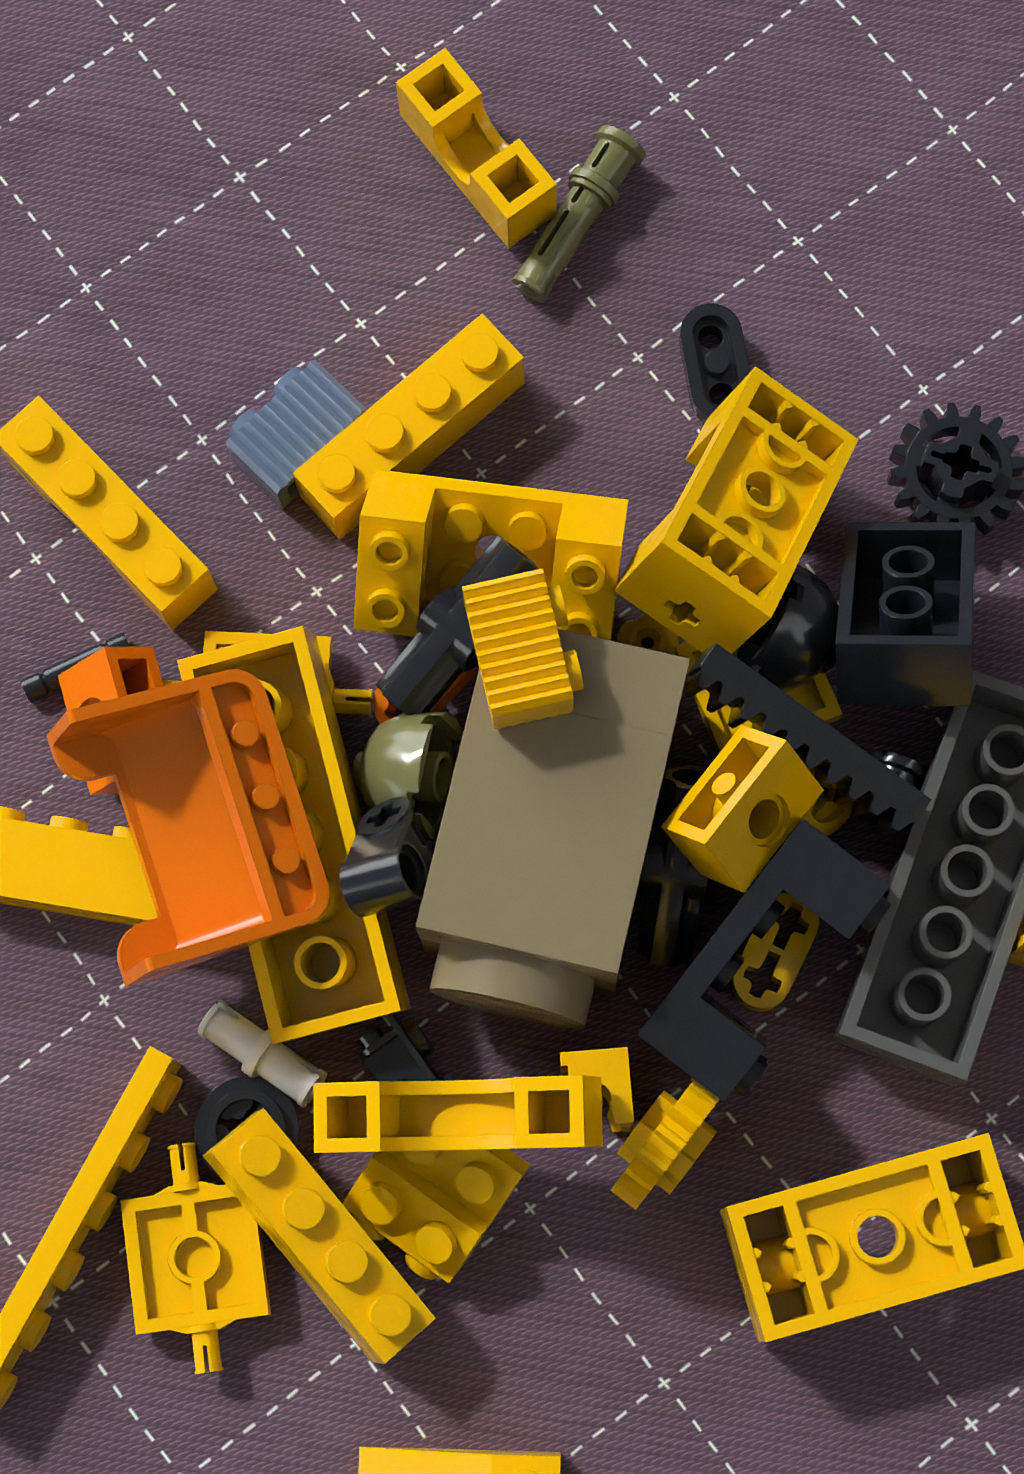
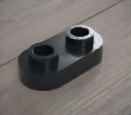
[679,303,750,423]

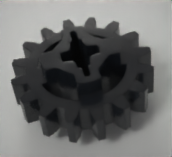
[887,403,1024,535]

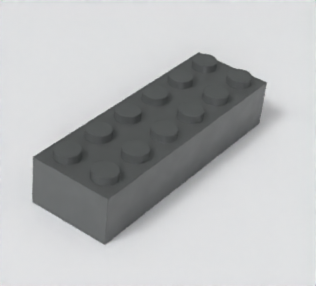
[831,669,1024,1087]

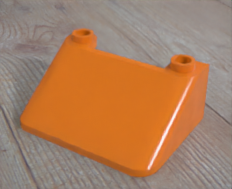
[46,669,330,987]

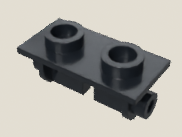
[357,1014,456,1081]

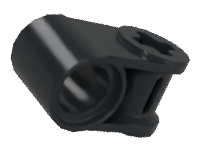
[339,797,436,918]

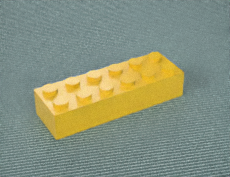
[177,626,411,1044]

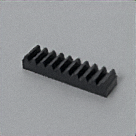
[685,643,932,836]

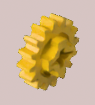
[610,1079,719,1210]

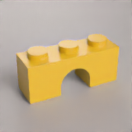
[396,48,557,249]

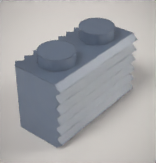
[225,360,368,510]

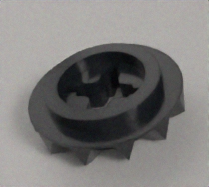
[194,1077,300,1174]

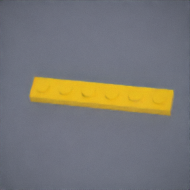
[0,1046,183,1410]

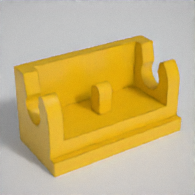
[560,1047,634,1133]

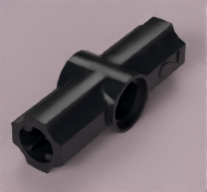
[375,535,539,715]
[637,765,711,968]

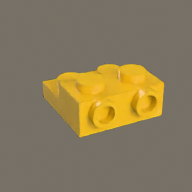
[342,1149,530,1283]

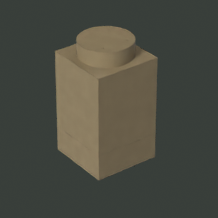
[416,629,690,1029]

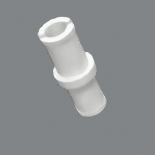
[197,1000,327,1108]

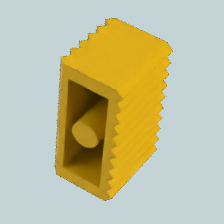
[462,569,584,729]

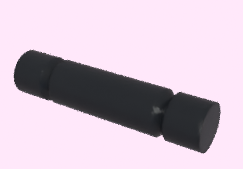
[20,632,131,703]

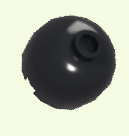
[732,564,839,692]

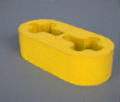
[731,893,819,1012]

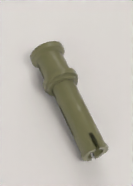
[511,125,646,303]

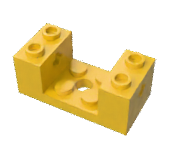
[614,366,859,654]
[353,469,628,641]
[720,1133,1024,1342]

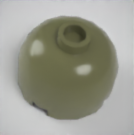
[352,711,463,841]

